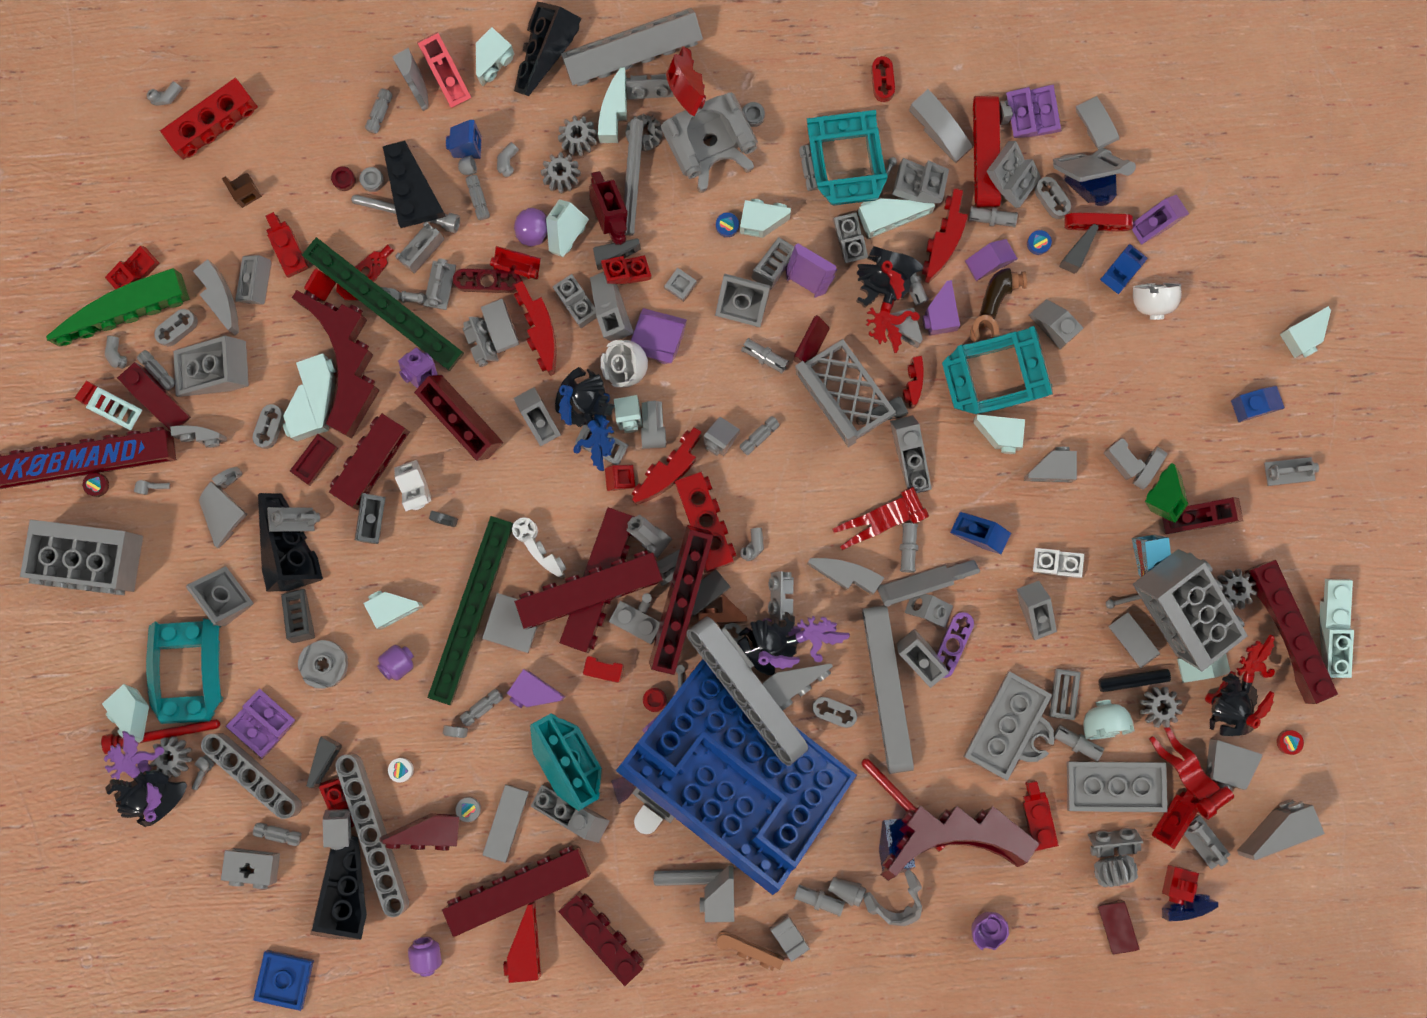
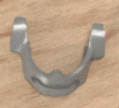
[863,870,922,926]

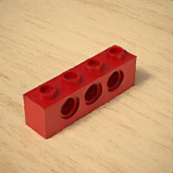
[160,77,258,160]
[675,471,737,573]

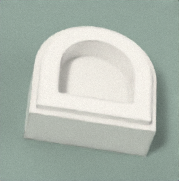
[634,804,664,834]

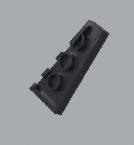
[383,141,446,228]

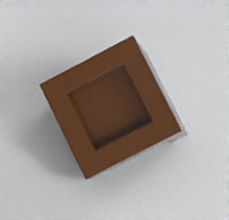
[222,173,262,208]

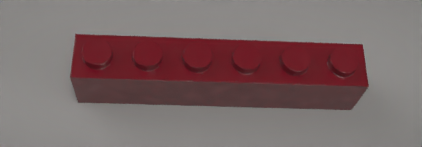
[559,507,635,653]
[649,525,713,675]
[514,550,664,630]
[442,845,591,937]

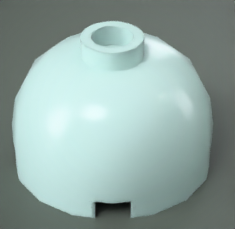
[1083,700,1135,740]

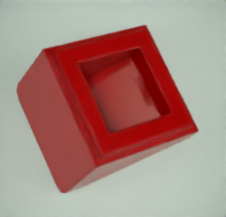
[304,269,336,301]
[605,465,636,491]

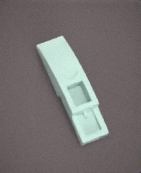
[1320,579,1354,678]

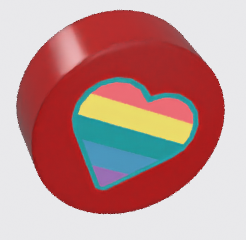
[1277,730,1304,755]

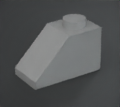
[1029,299,1083,349]
[514,387,561,446]
[1024,447,1077,483]
[1017,581,1057,640]
[897,629,949,688]
[700,866,734,922]

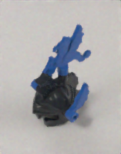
[555,367,615,471]

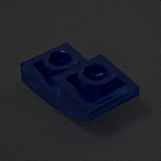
[1162,894,1218,921]

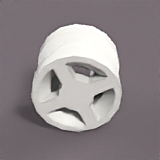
[512,517,538,542]

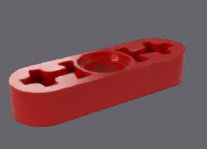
[1064,213,1133,231]

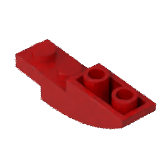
[666,47,706,116]
[922,189,968,283]
[514,281,557,376]
[631,427,702,505]

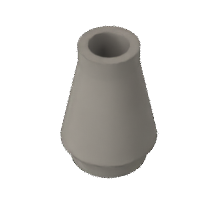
[828,877,866,907]

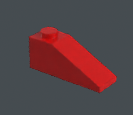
[503,901,541,983]

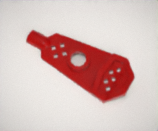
[336,244,394,301]

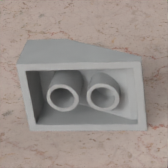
[173,336,249,397]
[1237,800,1325,860]

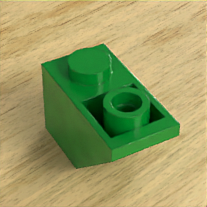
[1145,463,1188,523]

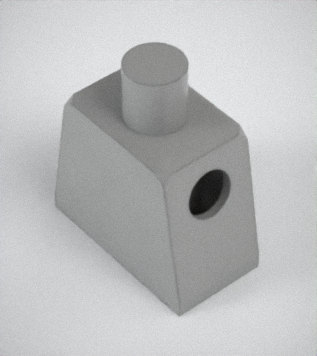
[1206,739,1263,791]

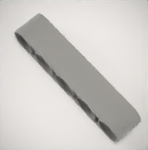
[201,733,302,819]

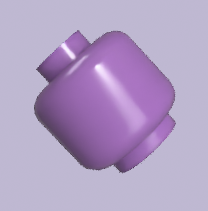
[377,645,414,680]
[408,937,442,977]

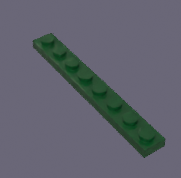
[302,237,464,371]
[427,516,514,705]

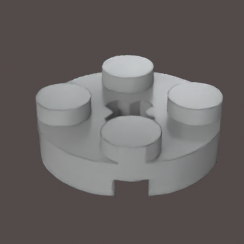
[298,640,348,688]

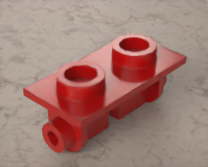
[490,246,541,280]

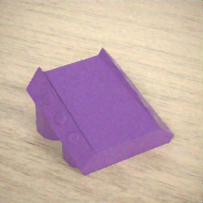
[786,243,837,298]
[631,308,687,364]

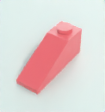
[417,32,471,108]

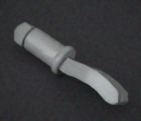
[381,287,426,304]

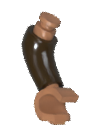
[970,268,1027,343]

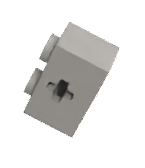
[221,848,280,889]

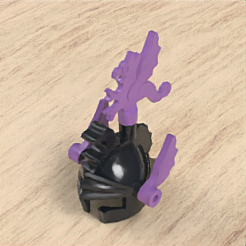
[738,612,850,675]
[104,731,187,827]

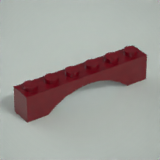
[1245,560,1338,704]

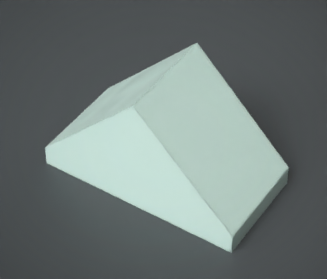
[1177,654,1230,683]

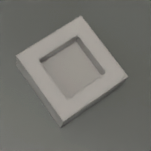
[664,268,697,302]

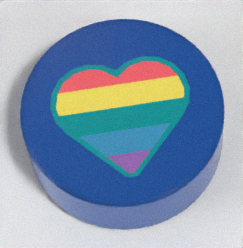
[716,213,739,237]
[1027,230,1052,255]

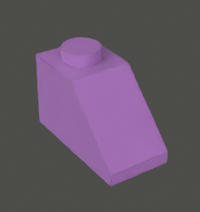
[1131,195,1189,245]
[922,280,960,336]
[507,669,565,708]

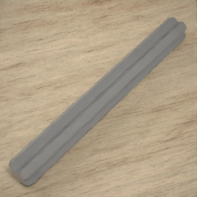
[624,119,644,235]

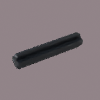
[1098,669,1171,692]

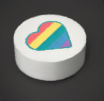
[388,758,414,783]

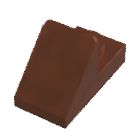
[699,593,747,624]

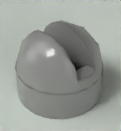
[458,155,477,175]

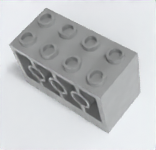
[20,520,143,596]
[1133,549,1248,672]

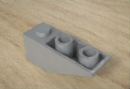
[590,272,634,342]
[890,415,932,493]
[762,664,833,711]
[531,785,609,843]

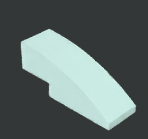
[598,67,627,143]

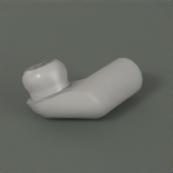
[147,81,183,106]
[497,142,519,177]
[104,336,127,368]
[740,528,764,561]

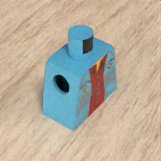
[1132,534,1171,577]

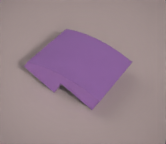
[1006,85,1062,138]
[226,689,295,759]

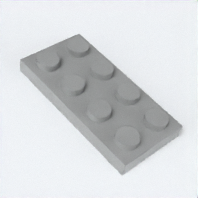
[1067,761,1167,812]

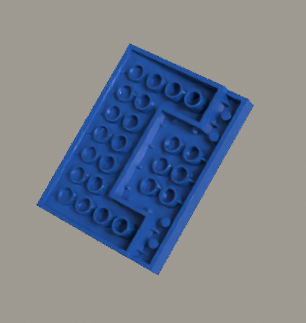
[616,659,857,895]

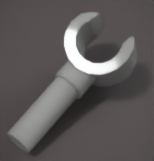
[134,480,170,495]
[192,755,214,790]

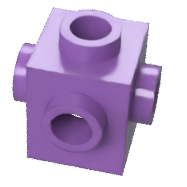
[398,347,438,388]

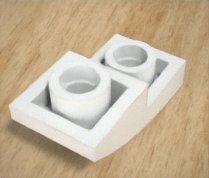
[524,538,566,579]
[1033,548,1084,578]

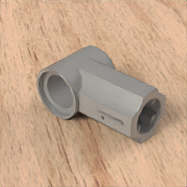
[641,401,666,449]
[627,515,672,558]

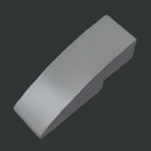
[909,89,973,163]
[193,259,239,335]
[807,558,884,595]

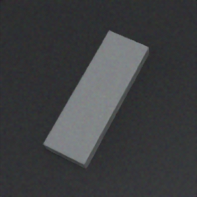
[483,784,529,863]

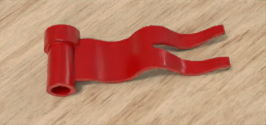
[832,487,929,550]
[1149,727,1234,820]

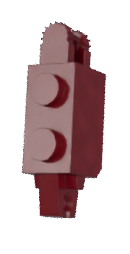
[589,171,628,245]

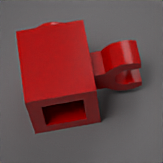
[1162,864,1199,905]

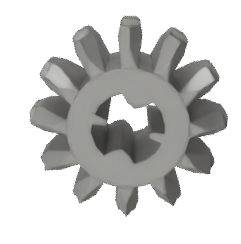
[558,115,597,157]
[541,152,581,194]
[1217,569,1257,610]
[1140,687,1183,728]
[149,737,193,778]
[1094,855,1138,887]

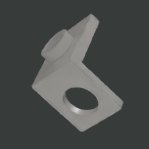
[905,594,953,628]

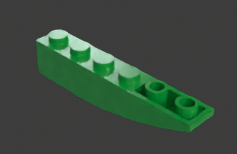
[46,268,190,346]

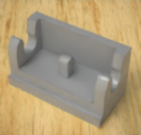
[395,222,444,274]

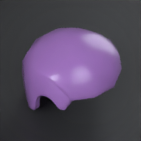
[514,208,547,247]
[971,912,1009,950]

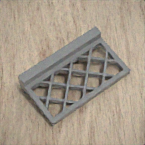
[795,339,896,448]

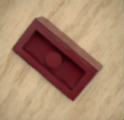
[794,315,829,363]
[1098,899,1140,955]

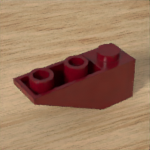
[379,813,459,851]

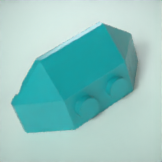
[530,713,602,811]

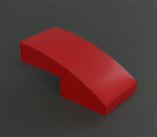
[105,246,160,290]

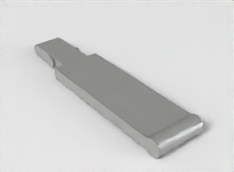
[877,560,980,606]

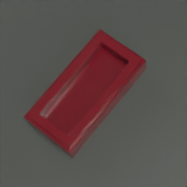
[290,434,338,486]

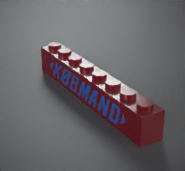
[0,427,177,489]

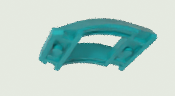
[807,110,888,206]
[942,326,1053,414]
[146,618,223,724]

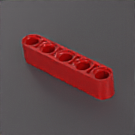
[973,96,1001,207]

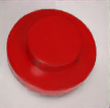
[643,688,667,712]

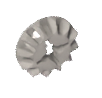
[625,113,663,151]

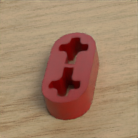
[871,56,895,102]

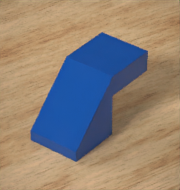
[1100,244,1147,294]

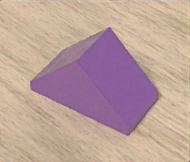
[965,239,1018,281]

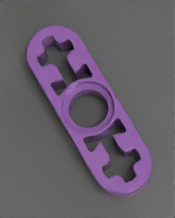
[936,612,974,678]

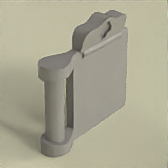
[1053,148,1136,182]

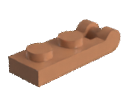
[717,931,784,971]

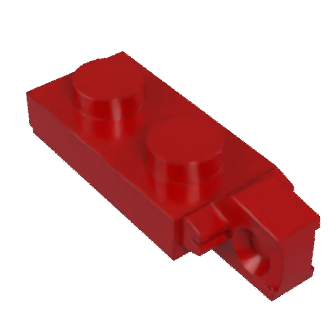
[266,212,309,278]
[1022,781,1059,851]
[1152,789,1199,849]

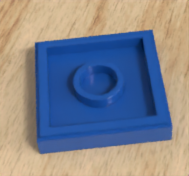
[253,950,314,1011]

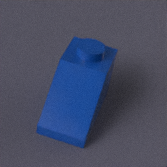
[446,120,482,159]
[1231,386,1285,423]
[950,512,1011,555]

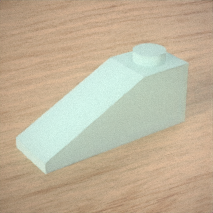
[858,198,935,239]
[296,353,337,432]

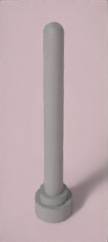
[351,195,460,233]

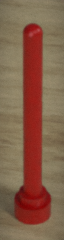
[101,719,220,754]
[861,759,946,852]

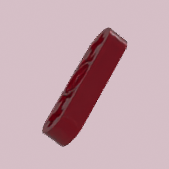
[453,269,522,293]

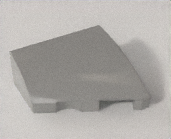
[392,48,428,111]
[199,482,248,548]

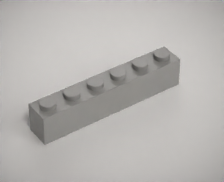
[561,8,703,86]

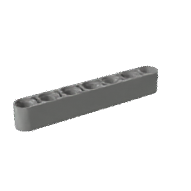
[862,605,914,774]
[687,617,808,766]
[335,754,409,917]

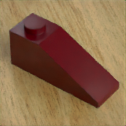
[117,362,191,431]
[1162,497,1244,534]

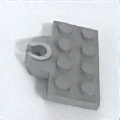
[963,671,1054,781]

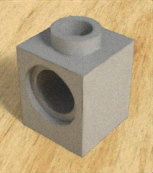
[323,809,351,850]

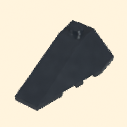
[514,1,582,96]
[258,493,323,592]
[310,836,367,940]

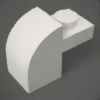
[394,460,432,511]

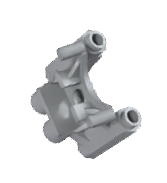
[661,92,758,193]

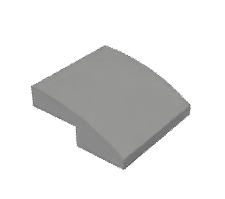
[987,141,1041,208]
[892,158,949,203]

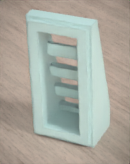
[86,387,142,430]

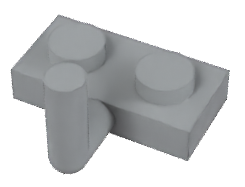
[609,593,660,644]

